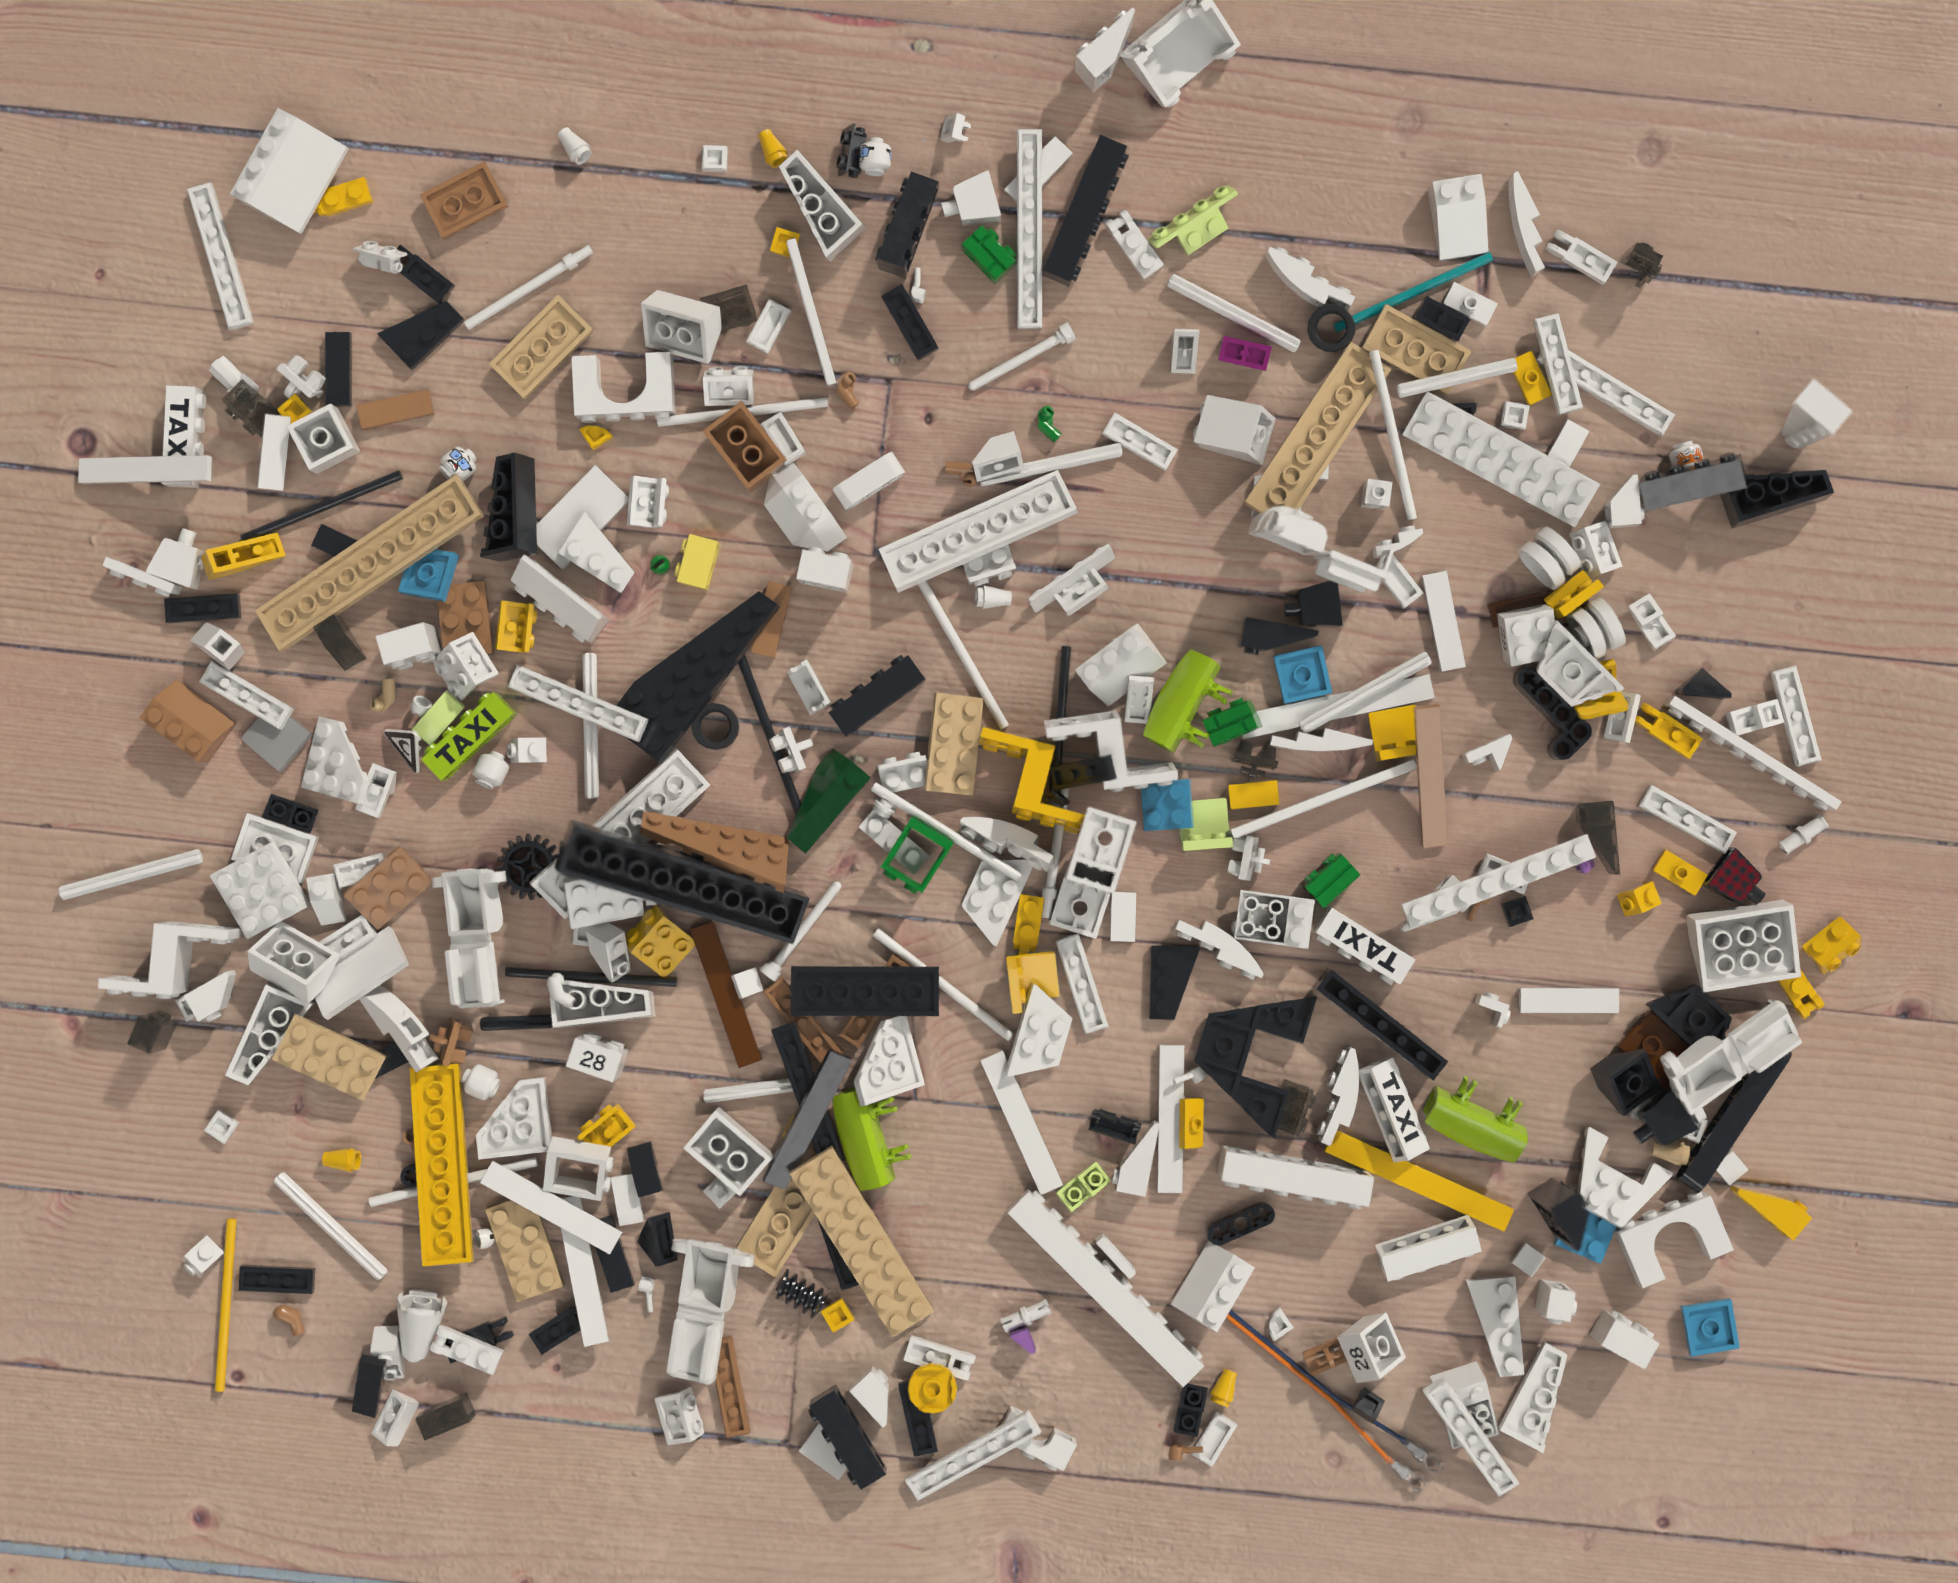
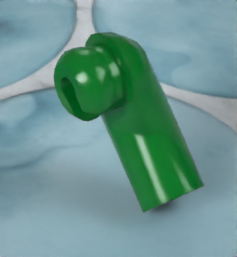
[1037,405,1062,443]

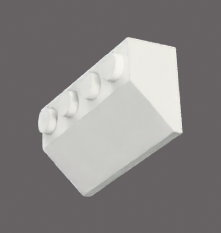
[511,555,609,643]

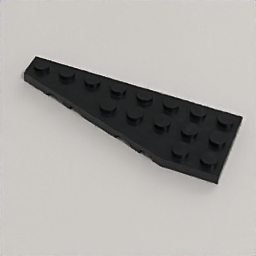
[616,591,780,763]

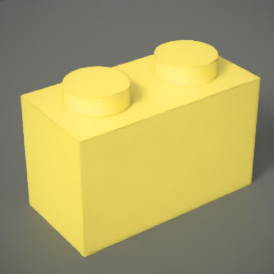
[675,534,721,591]

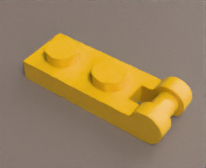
[1777,969,1825,1019]

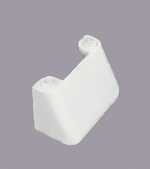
[1120,0,1241,108]

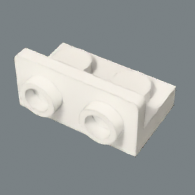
[703,366,754,406]
[1570,521,1623,578]
[963,545,1016,587]
[877,752,927,793]
[654,1387,704,1446]

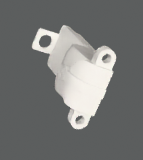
[1248,506,1393,592]
[431,869,506,1008]
[1660,999,1802,1124]
[666,1238,755,1385]

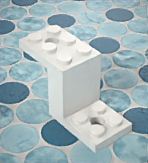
[1044,711,1178,792]
[1049,807,1136,939]
[98,921,243,999]

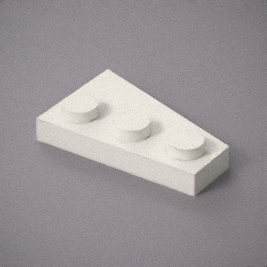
[558,512,634,593]

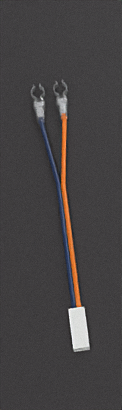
[1226,1310,1443,1492]

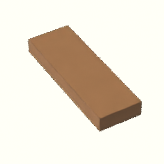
[356,389,435,430]
[751,581,793,658]

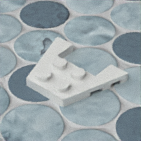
[1577,1127,1673,1228]

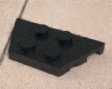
[1645,984,1732,1047]

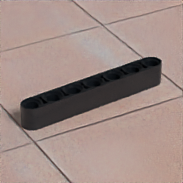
[1676,1051,1792,1193]

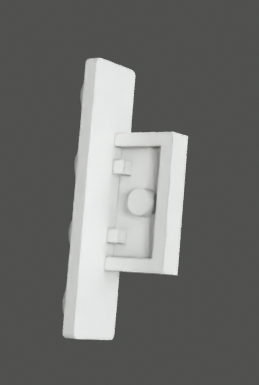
[1028,544,1116,617]

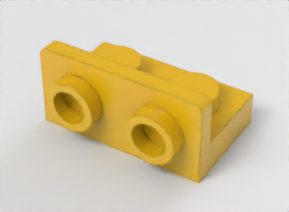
[1544,570,1604,619]

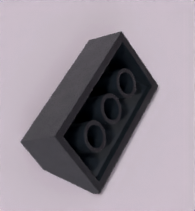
[1527,1178,1589,1252]

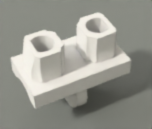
[1228,835,1270,881]

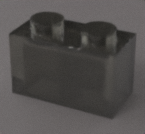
[127,1011,178,1054]
[415,1392,476,1441]

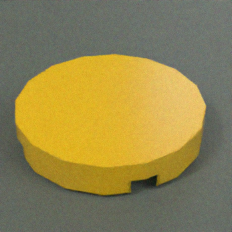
[908,1363,957,1414]

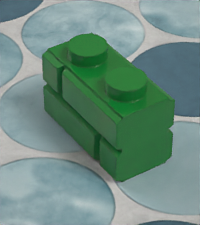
[961,225,1016,285]
[1203,697,1262,747]
[1302,853,1360,908]

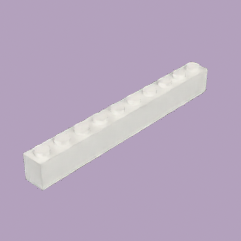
[1007,1189,1204,1387]

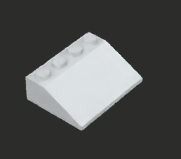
[230,108,349,234]
[1686,899,1801,992]

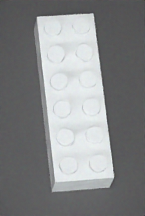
[1217,1145,1374,1209]

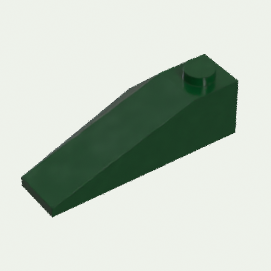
[787,749,871,854]

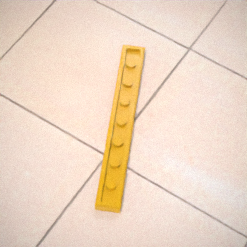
[1324,1130,1514,1232]

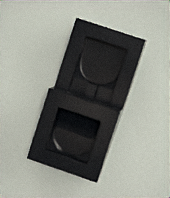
[627,1141,663,1198]

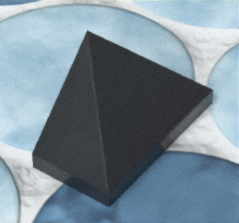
[1675,668,1732,699]
[637,1212,678,1267]

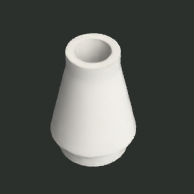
[557,127,592,165]
[975,585,1012,609]

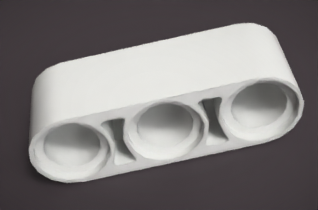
[833,452,906,511]

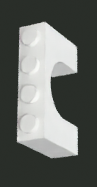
[572,352,676,423]
[1615,1192,1734,1288]

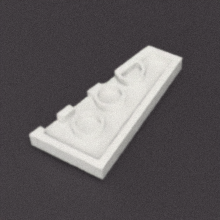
[1465,1275,1524,1377]

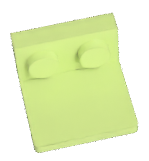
[1180,798,1233,851]

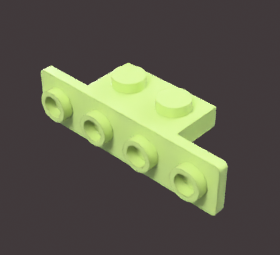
[1147,185,1238,255]

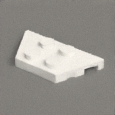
[1536,620,1624,707]
[961,859,1033,947]
[1005,983,1073,1077]

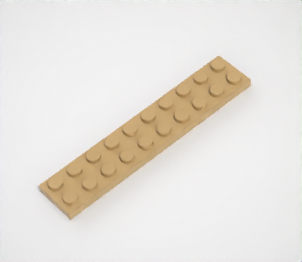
[255,474,484,652]

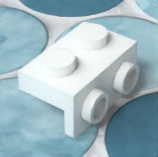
[627,476,669,529]

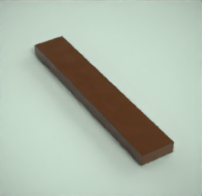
[690,921,763,1068]

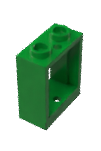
[881,817,954,894]

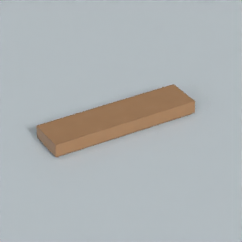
[838,954,910,1049]
[763,976,843,1065]
[715,1335,751,1438]

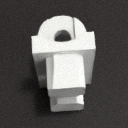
[277,356,326,399]
[769,727,813,773]

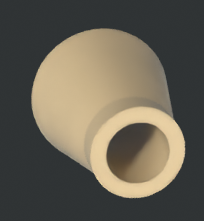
[1651,1141,1690,1167]

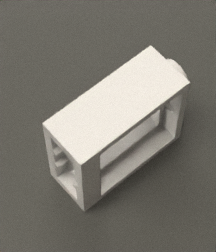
[543,1136,614,1201]

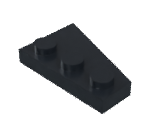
[377,301,465,371]
[1149,945,1200,1020]

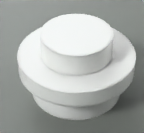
[873,798,896,818]

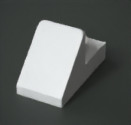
[1461,734,1512,771]
[355,763,397,818]

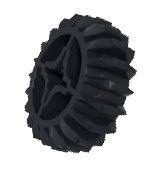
[496,834,559,900]

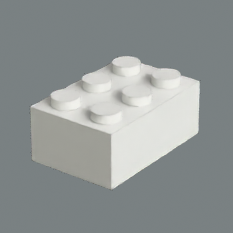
[684,1107,774,1196]

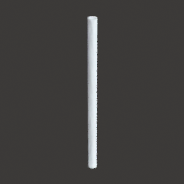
[1369,350,1417,520]
[657,397,828,427]
[917,581,1009,729]
[871,783,1022,881]
[873,928,1014,1041]
[369,1157,539,1207]

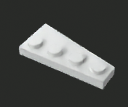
[1498,1341,1567,1453]

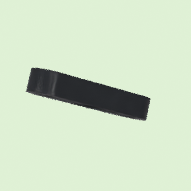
[1207,1202,1275,1246]

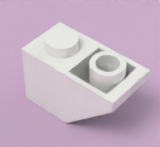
[1604,475,1645,528]
[190,622,245,671]
[586,922,631,983]
[370,1326,405,1380]

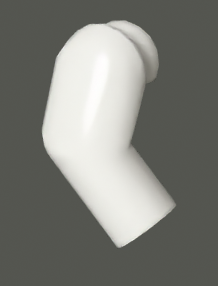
[546,973,576,1009]

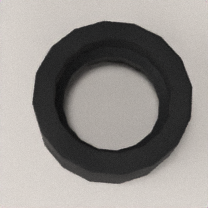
[1307,304,1355,352]
[691,703,740,750]

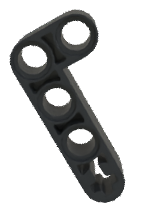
[1513,668,1592,760]

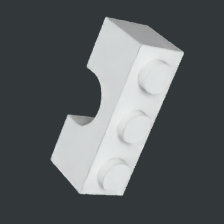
[1001,1405,1077,1471]

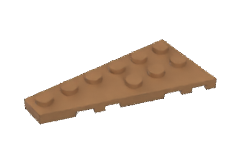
[640,811,789,893]

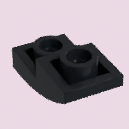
[263,793,318,833]
[1173,1383,1208,1437]

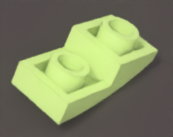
[412,690,465,745]
[1055,1162,1111,1212]

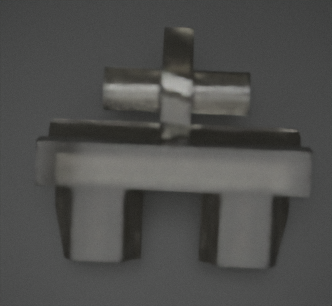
[1231,740,1278,783]

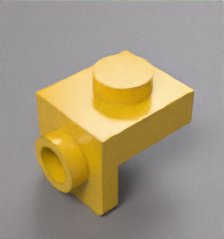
[1617,881,1662,917]

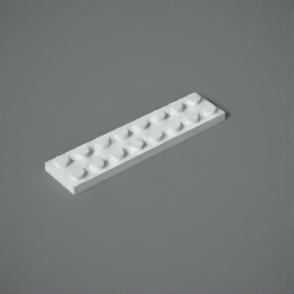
[1402,391,1600,527]
[879,470,1078,593]
[530,748,710,919]

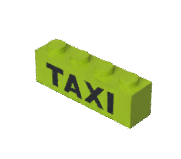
[421,692,518,781]

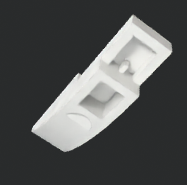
[1265,247,1355,310]
[959,817,1054,872]
[1174,919,1264,980]
[359,985,438,1072]
[1317,1045,1359,1146]

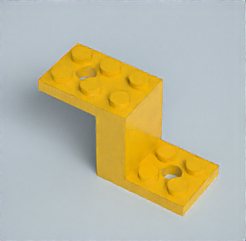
[979,727,1085,834]

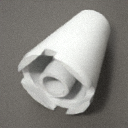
[397,1289,447,1362]

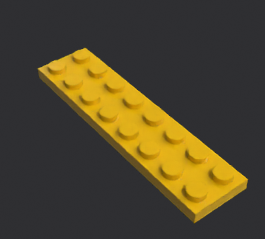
[409,1064,474,1266]

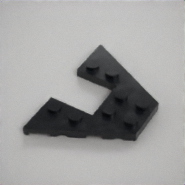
[1194,996,1317,1139]

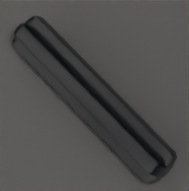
[480,1015,553,1031]

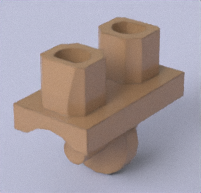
[429,1018,473,1066]
[1302,1337,1347,1377]

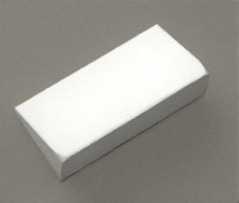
[371,1390,419,1446]

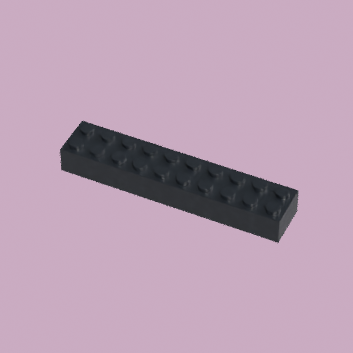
[554,820,810,944]

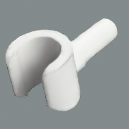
[911,267,926,304]
[1172,1067,1207,1084]
[638,1277,655,1312]

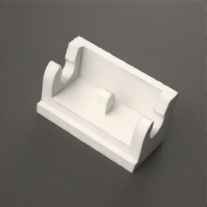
[787,659,832,715]

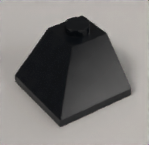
[1590,1049,1661,1116]

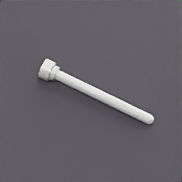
[968,322,1076,391]
[760,881,841,981]

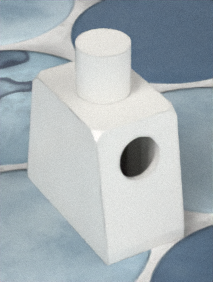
[941,170,1001,225]
[146,528,204,590]

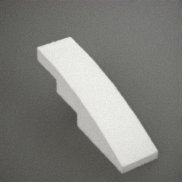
[1508,171,1545,277]
[1267,728,1373,752]

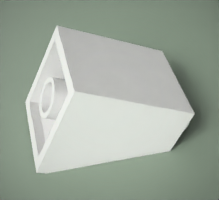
[1193,395,1276,465]

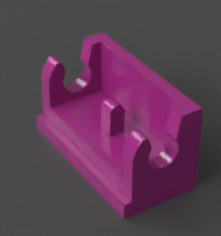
[1218,335,1272,371]

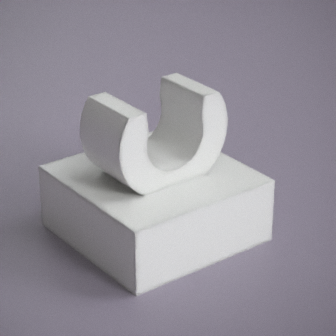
[940,113,971,143]
[703,1177,736,1209]

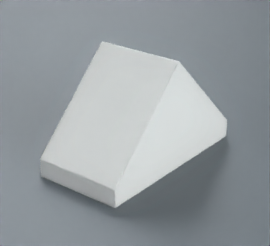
[1171,329,1199,374]

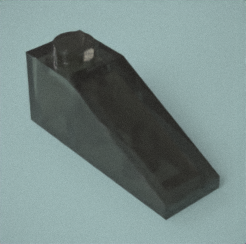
[1575,801,1620,875]

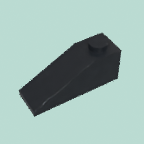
[1238,617,1319,655]

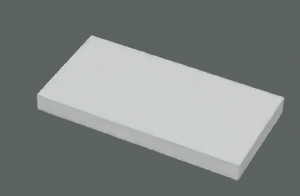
[536,465,629,570]
[315,926,409,1020]

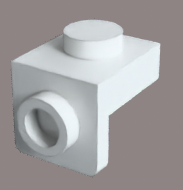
[507,738,547,763]
[1474,991,1511,1028]
[183,1236,224,1278]

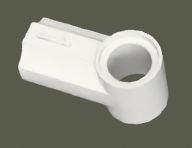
[209,356,260,406]

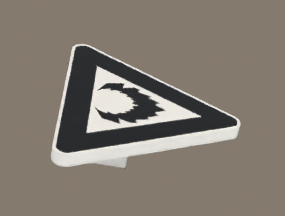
[384,729,422,774]

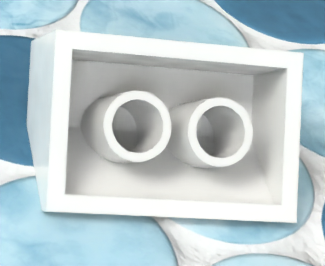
[641,290,722,364]
[1075,624,1167,706]
[247,921,339,1004]
[1170,1241,1255,1332]

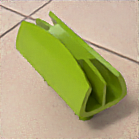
[1143,649,1233,753]
[1423,1076,1528,1163]
[833,1087,911,1191]

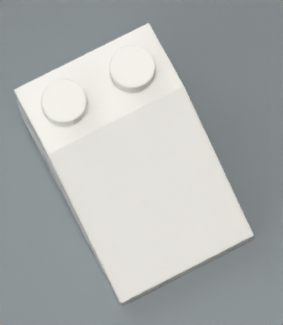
[1427,174,1488,261]

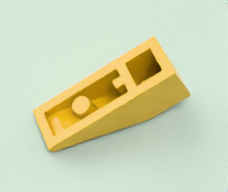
[201,532,286,580]
[1730,1185,1812,1241]

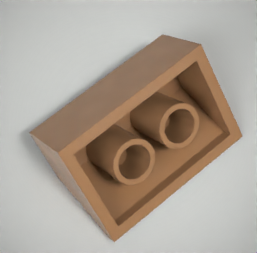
[703,401,787,493]
[139,680,237,763]

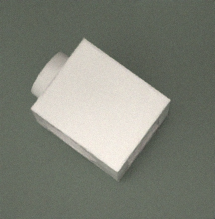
[1360,479,1393,510]

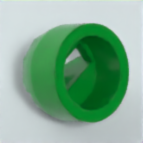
[650,555,670,575]

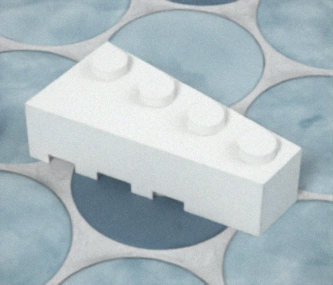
[779,150,866,261]
[1781,379,1852,449]
[550,980,656,1029]
[225,982,316,1085]

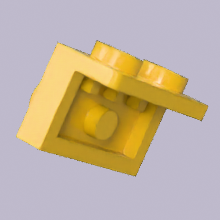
[495,601,537,653]
[1802,916,1861,975]
[577,1104,636,1147]

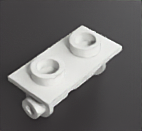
[353,241,407,274]

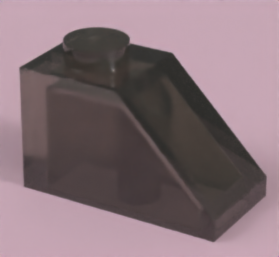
[313,614,367,671]

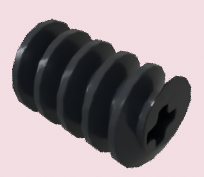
[775,1269,830,1319]

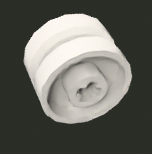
[1518,526,1581,590]
[1567,597,1626,660]

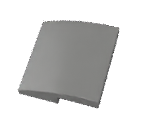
[241,716,313,772]

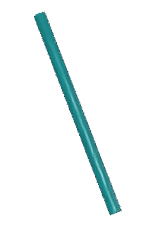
[1333,252,1493,333]

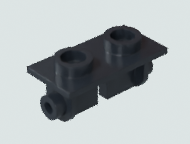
[836,123,867,178]
[1088,1108,1142,1144]

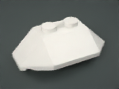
[764,462,847,552]

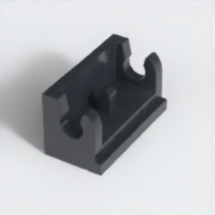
[1415,296,1471,341]

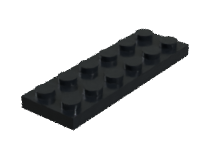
[791,966,939,1016]

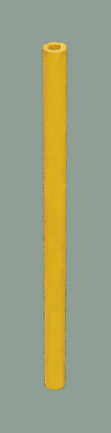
[215,1218,237,1392]

